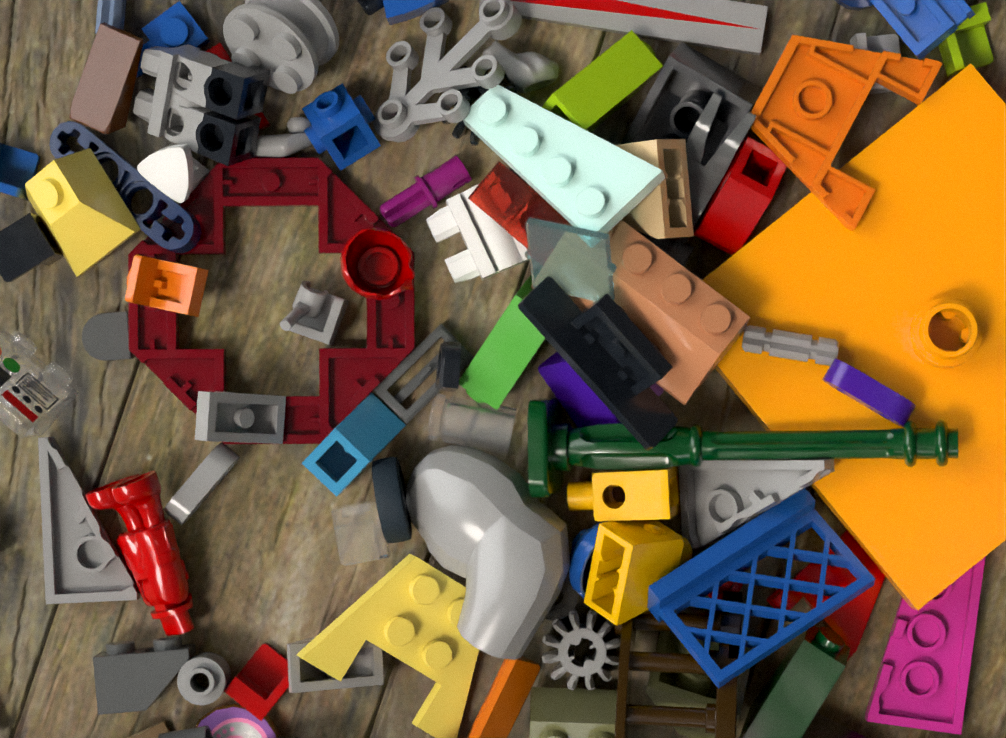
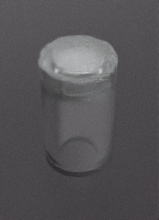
[427,393,517,454]

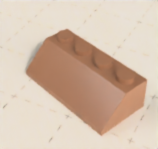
[531,220,750,405]

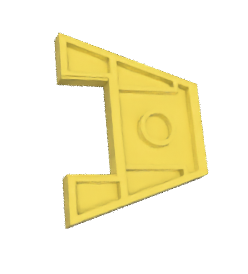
[296,554,479,738]

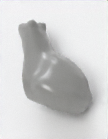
[483,40,559,93]

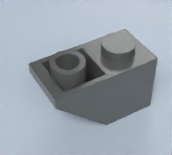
[93,637,196,715]

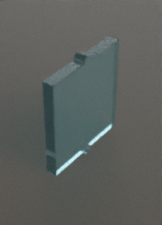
[525,217,617,301]

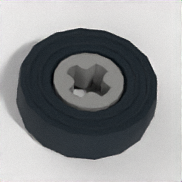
[372,457,412,543]

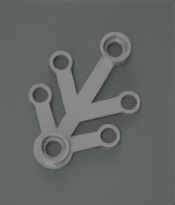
[373,0,522,143]

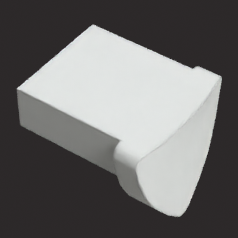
[137,142,210,203]

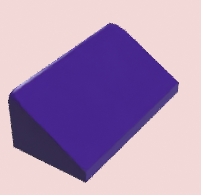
[538,352,621,428]

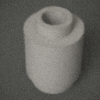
[177,652,231,705]

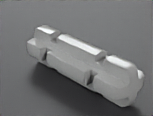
[742,325,839,366]

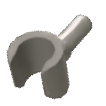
[280,281,328,331]

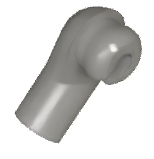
[254,117,312,158]

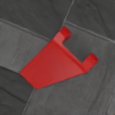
[766,529,885,661]

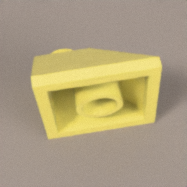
[25,148,141,277]

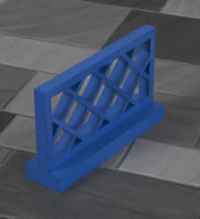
[647,488,875,689]

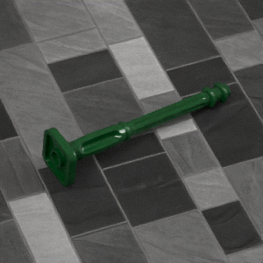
[527,398,958,498]

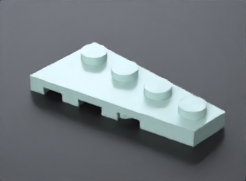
[463,85,665,245]

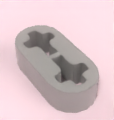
[163,442,240,526]

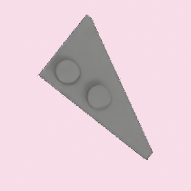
[38,437,140,604]
[679,459,835,551]

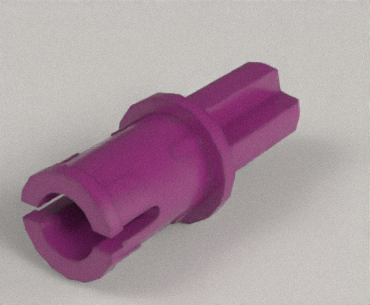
[380,155,472,227]

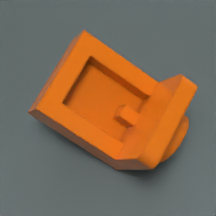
[125,254,209,317]

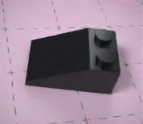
[621,42,763,165]

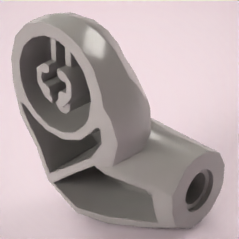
[406,445,570,660]

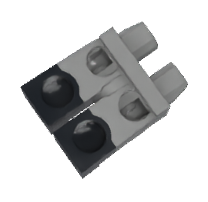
[133,44,270,166]

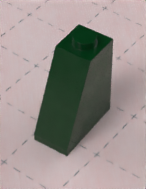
[739,625,850,738]

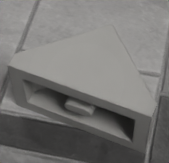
[287,637,384,693]

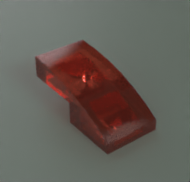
[468,161,571,264]

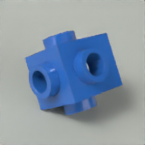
[302,83,381,171]

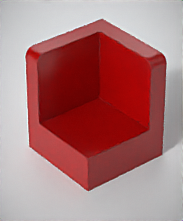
[224,643,289,721]

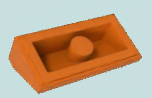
[468,656,540,738]

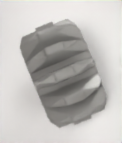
[542,609,621,690]

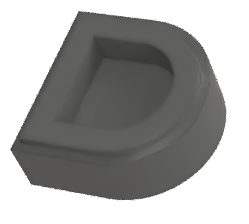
[82,311,133,361]

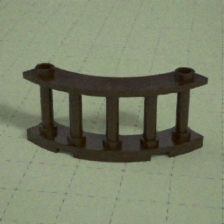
[615,591,742,738]

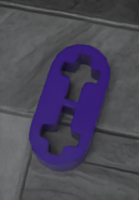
[822,359,916,427]

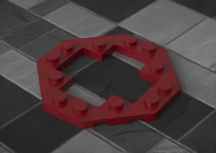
[128,158,415,444]

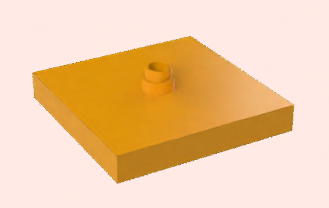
[702,63,1006,611]

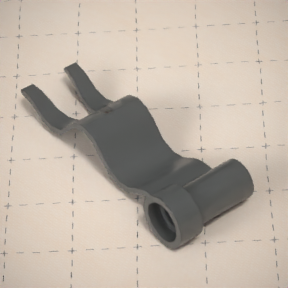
[636,92,757,266]

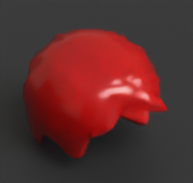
[340,227,415,300]

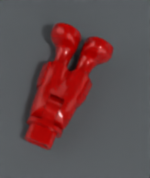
[85,470,195,636]

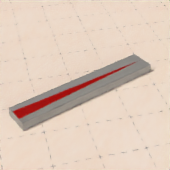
[479,0,768,56]

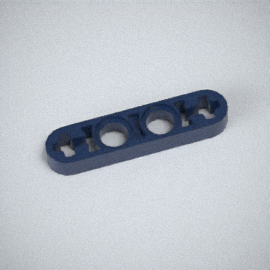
[49,121,201,253]

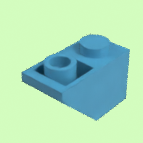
[302,393,406,497]

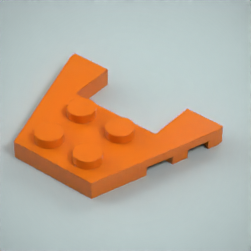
[750,35,943,231]

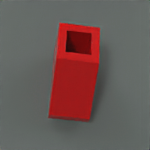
[694,137,787,255]

